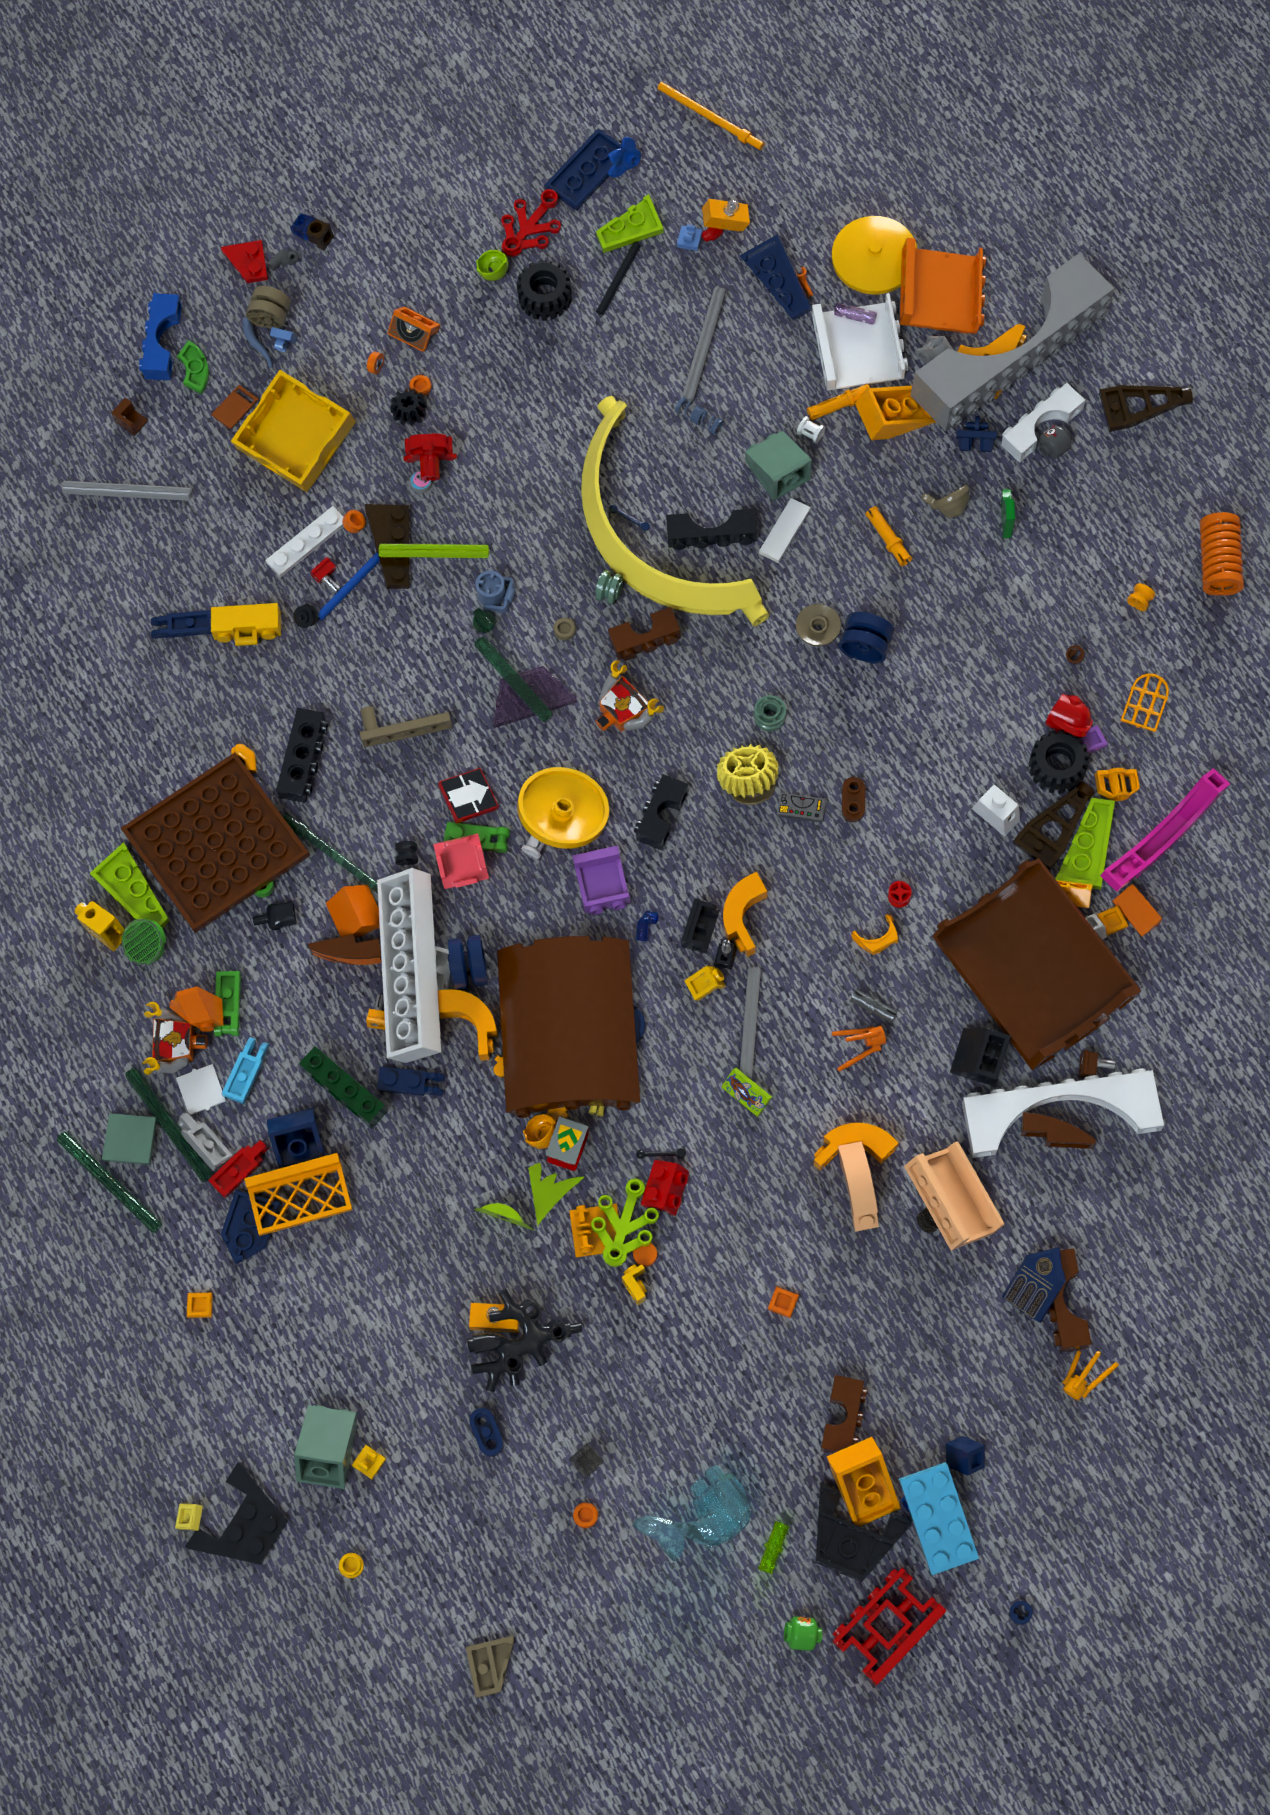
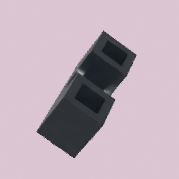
[634,774,689,851]

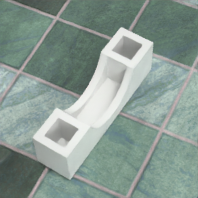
[1001,383,1085,463]

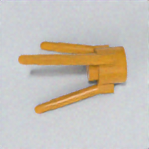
[1062,1350,1119,1401]

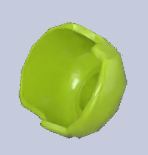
[476,250,508,281]

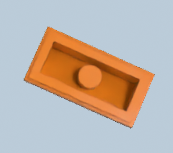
[1112,884,1162,937]

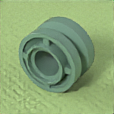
[595,570,623,605]
[754,695,786,732]

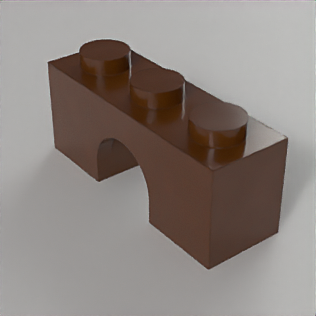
[608,607,681,661]
[821,1375,868,1454]

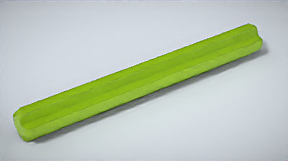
[379,544,489,558]

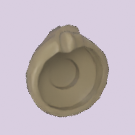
[921,485,970,518]

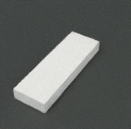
[759,498,810,563]

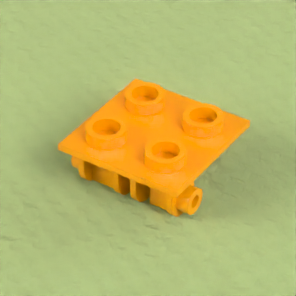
[569,1204,619,1258]

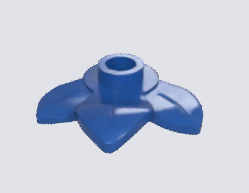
[608,137,641,177]

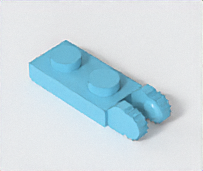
[222,1037,269,1104]

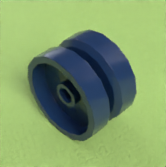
[838,612,894,664]
[448,935,488,990]

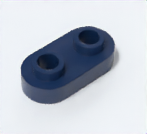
[469,1408,504,1457]

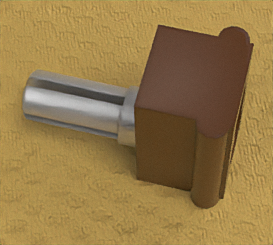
[1078,1050,1115,1078]

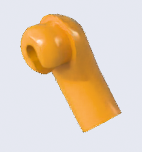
[231,744,257,773]

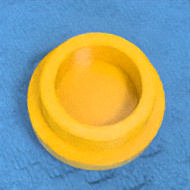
[339,1553,364,1579]

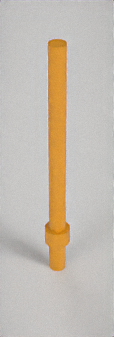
[657,82,765,150]

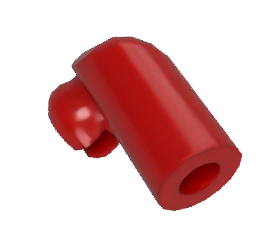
[702,227,723,242]

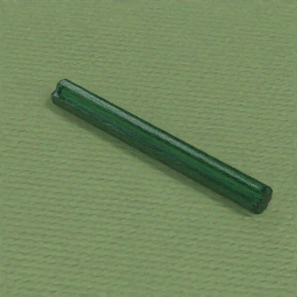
[474,636,553,722]

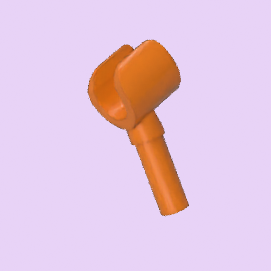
[795,267,813,297]

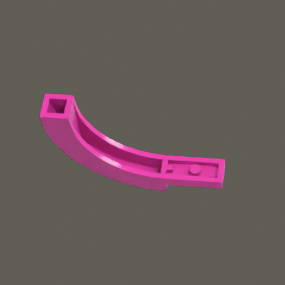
[1100,768,1230,892]

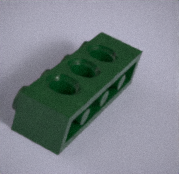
[299,1046,388,1129]

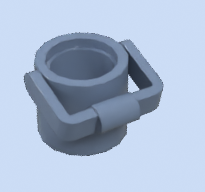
[475,571,516,613]

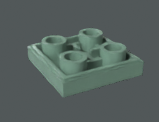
[102,1113,157,1165]

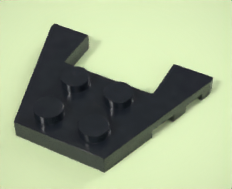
[185,1462,288,1565]
[815,1483,912,1583]

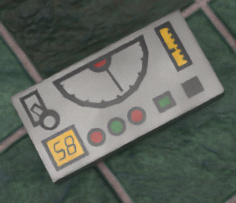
[777,792,826,823]

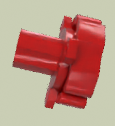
[403,433,457,481]

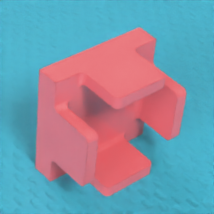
[433,833,489,889]

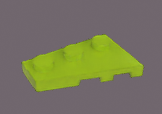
[596,194,664,253]

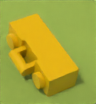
[211,603,281,646]

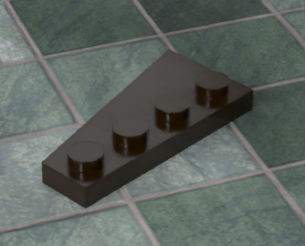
[364,504,409,589]

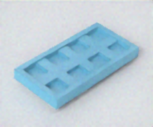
[899,1462,979,1575]

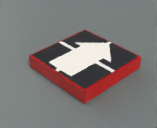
[438,768,499,824]

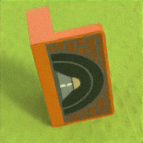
[387,307,440,351]

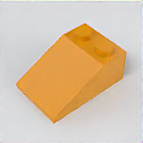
[855,386,936,440]
[826,1437,901,1527]

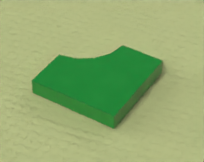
[1000,489,1015,538]

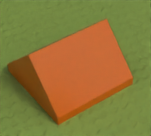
[326,885,380,938]

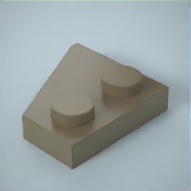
[466,1636,514,1698]

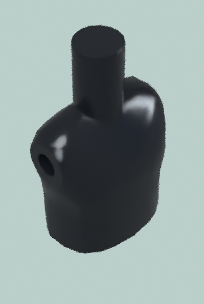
[252,901,297,931]

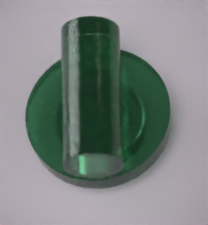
[473,608,495,633]

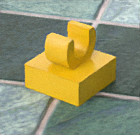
[352,1445,387,1480]

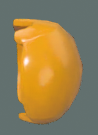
[523,1114,557,1149]

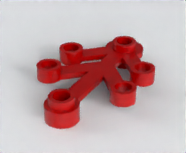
[501,189,561,257]

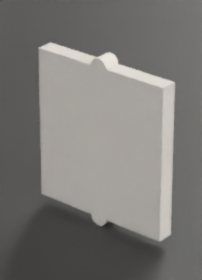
[176,1064,226,1115]

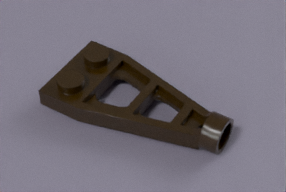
[1099,385,1193,432]
[1013,782,1095,871]

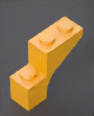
[957,324,1027,356]

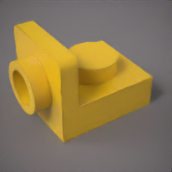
[684,966,726,1001]
[622,1264,647,1305]

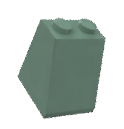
[745,430,812,501]
[294,1405,357,1489]

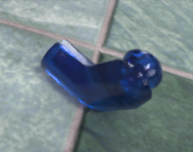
[636,910,659,941]

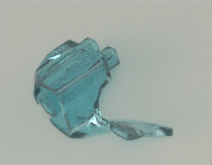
[633,1465,751,1561]

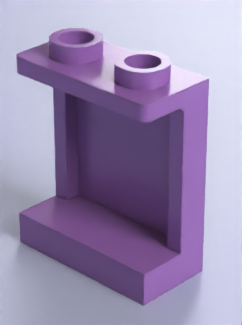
[572,845,630,915]

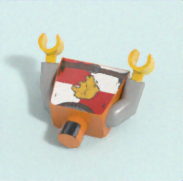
[595,660,664,732]
[142,1002,208,1075]

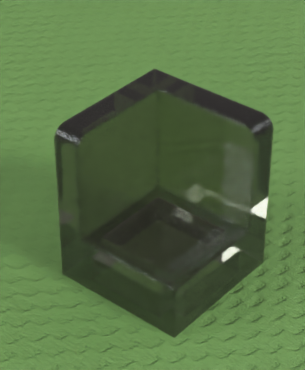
[568,1443,604,1482]

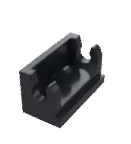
[681,898,719,954]

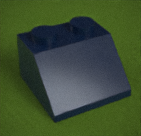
[267,1108,325,1169]

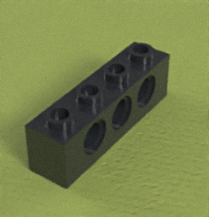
[276,708,329,803]

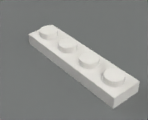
[265,506,344,578]

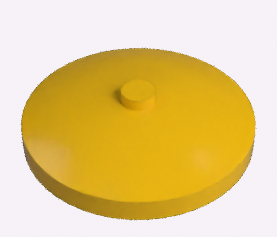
[832,216,918,294]
[517,767,609,849]

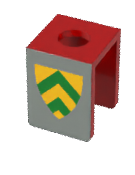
[546,1117,589,1171]

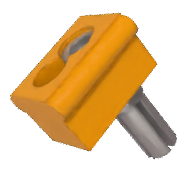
[366,994,385,1030]

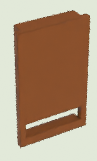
[211,385,259,429]

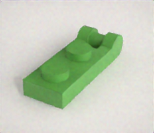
[443,822,510,853]
[214,971,241,1036]

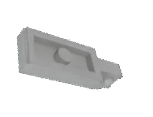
[177,1112,233,1172]

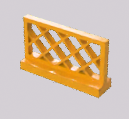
[244,1153,353,1236]

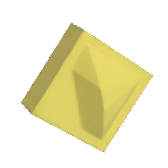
[175,1504,203,1531]

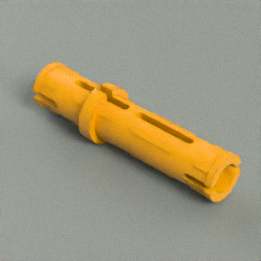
[807,384,870,421]
[865,506,912,567]

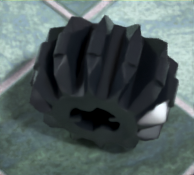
[390,388,427,426]

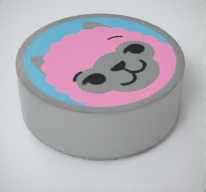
[410,471,432,493]

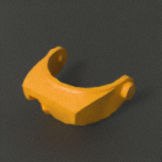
[851,914,898,955]

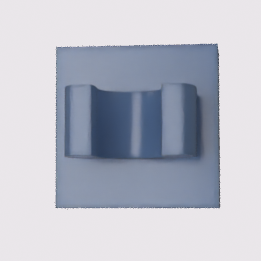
[677,224,703,251]
[270,327,298,352]

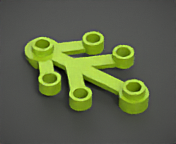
[591,1179,659,1267]

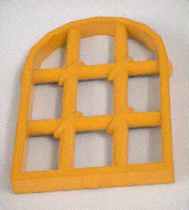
[1121,673,1169,732]

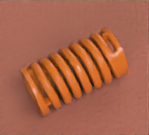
[1200,512,1244,595]

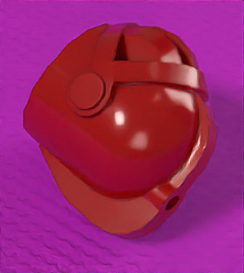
[1045,693,1093,738]

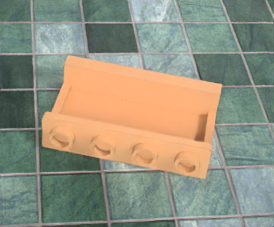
[904,1142,1004,1251]

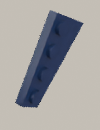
[740,235,812,320]

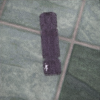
[834,303,877,324]

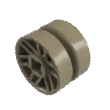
[246,286,291,329]

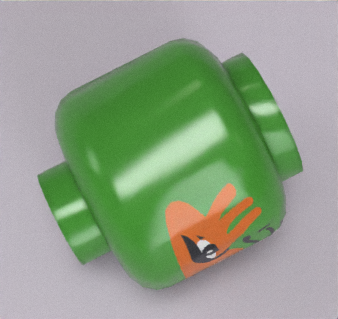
[784,1616,822,1651]

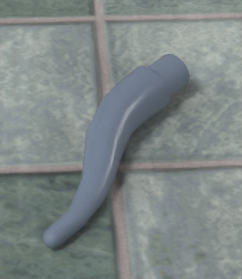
[242,317,273,368]

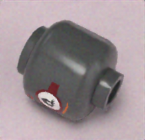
[1039,425,1072,459]

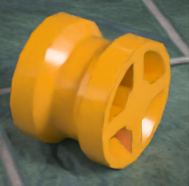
[1127,583,1155,611]

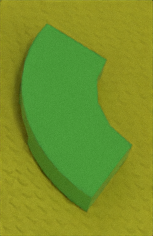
[177,340,209,394]

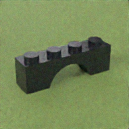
[666,508,757,550]

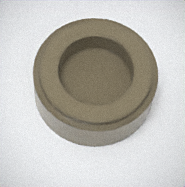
[553,618,576,641]

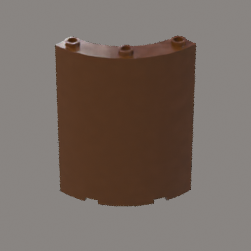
[932,859,1142,1070]
[497,936,640,1118]

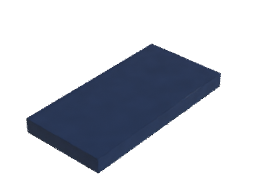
[544,128,621,211]

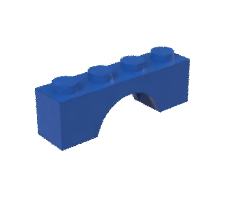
[139,293,182,381]

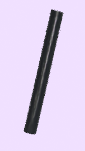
[596,242,641,315]

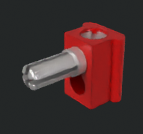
[310,557,340,593]

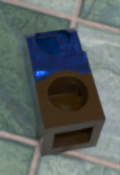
[290,213,334,251]

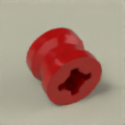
[888,881,912,908]

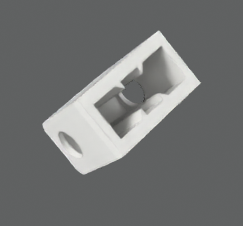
[972,785,1020,836]

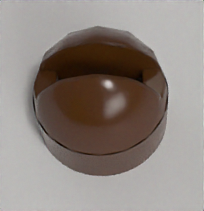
[1066,645,1085,664]

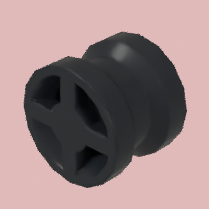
[395,841,418,866]

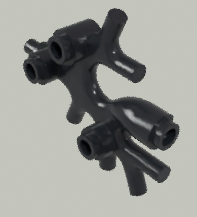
[467,1288,582,1392]

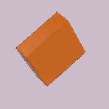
[768,1286,799,1318]

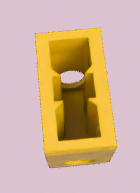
[75,901,124,952]

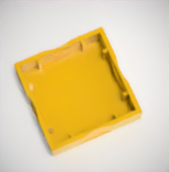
[231,370,356,492]

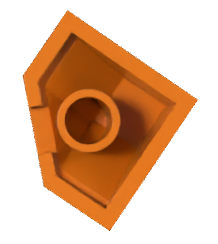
[169,986,224,1032]

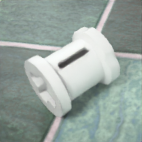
[797,416,826,444]
[521,835,544,859]

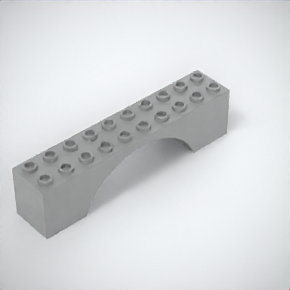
[911,254,1114,431]

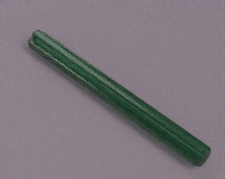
[125,1068,213,1183]
[57,1131,162,1233]

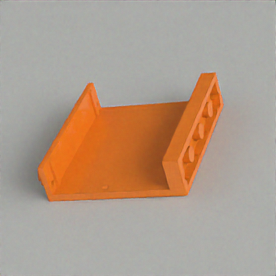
[899,238,986,334]

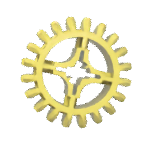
[717,744,779,798]

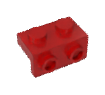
[640,1160,689,1216]

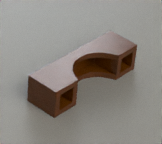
[1048,1248,1092,1352]

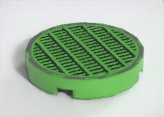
[122,919,166,965]

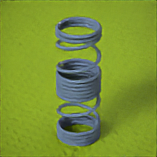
[675,397,723,435]

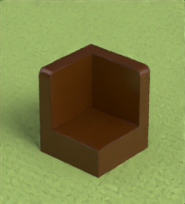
[111,398,148,436]

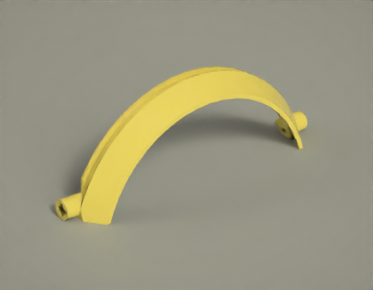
[581,396,770,626]

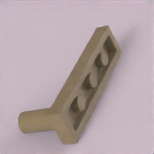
[360,706,452,748]

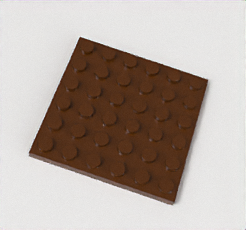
[121,753,310,933]

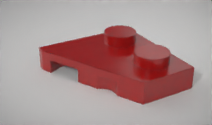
[221,240,268,284]

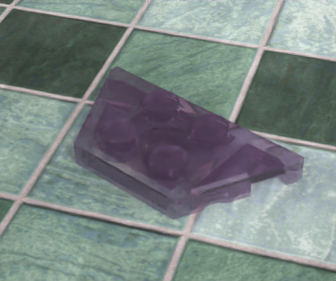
[492,666,577,728]

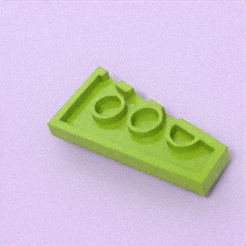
[1056,798,1115,890]
[90,842,169,928]

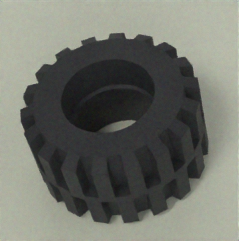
[517,260,572,321]
[1029,730,1089,794]

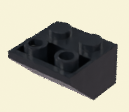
[950,1028,1011,1087]

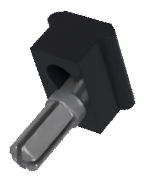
[714,940,737,969]

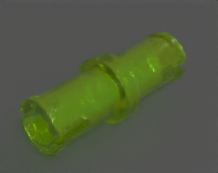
[757,1521,789,1574]

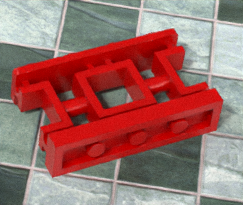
[832,1567,947,1686]

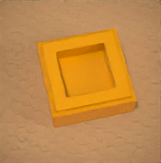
[1097,905,1128,936]
[187,1293,213,1318]

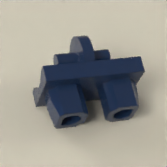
[956,416,997,452]

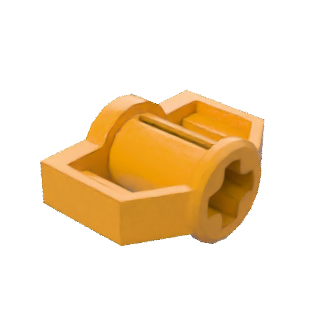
[1094,768,1140,801]

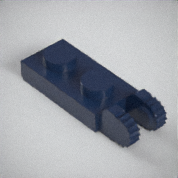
[151,610,212,639]
[377,1067,445,1096]

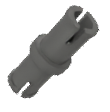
[850,988,898,1024]

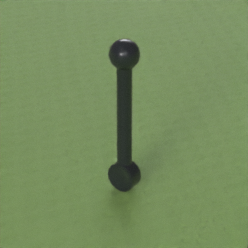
[636,1148,686,1159]

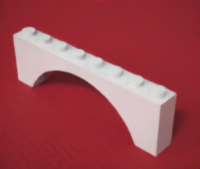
[962,1068,1164,1158]

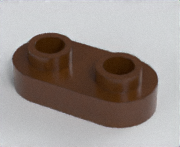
[842,777,865,822]

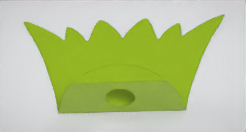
[474,1163,584,1231]

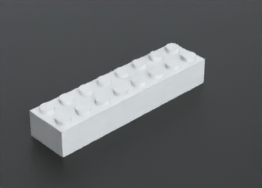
[377,868,441,1063]

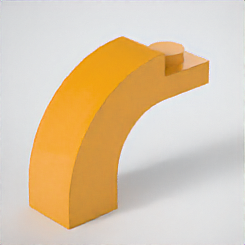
[723,872,767,957]
[438,989,498,1061]
[813,1123,899,1171]

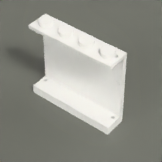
[812,293,908,391]

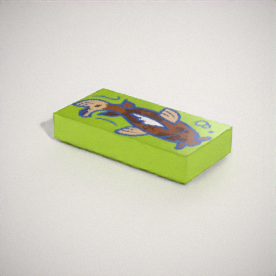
[721,1068,772,1117]

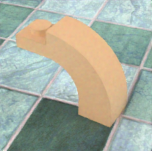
[838,1142,879,1232]

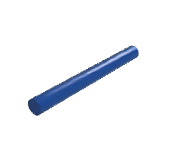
[318,553,380,621]

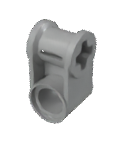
[915,335,954,364]

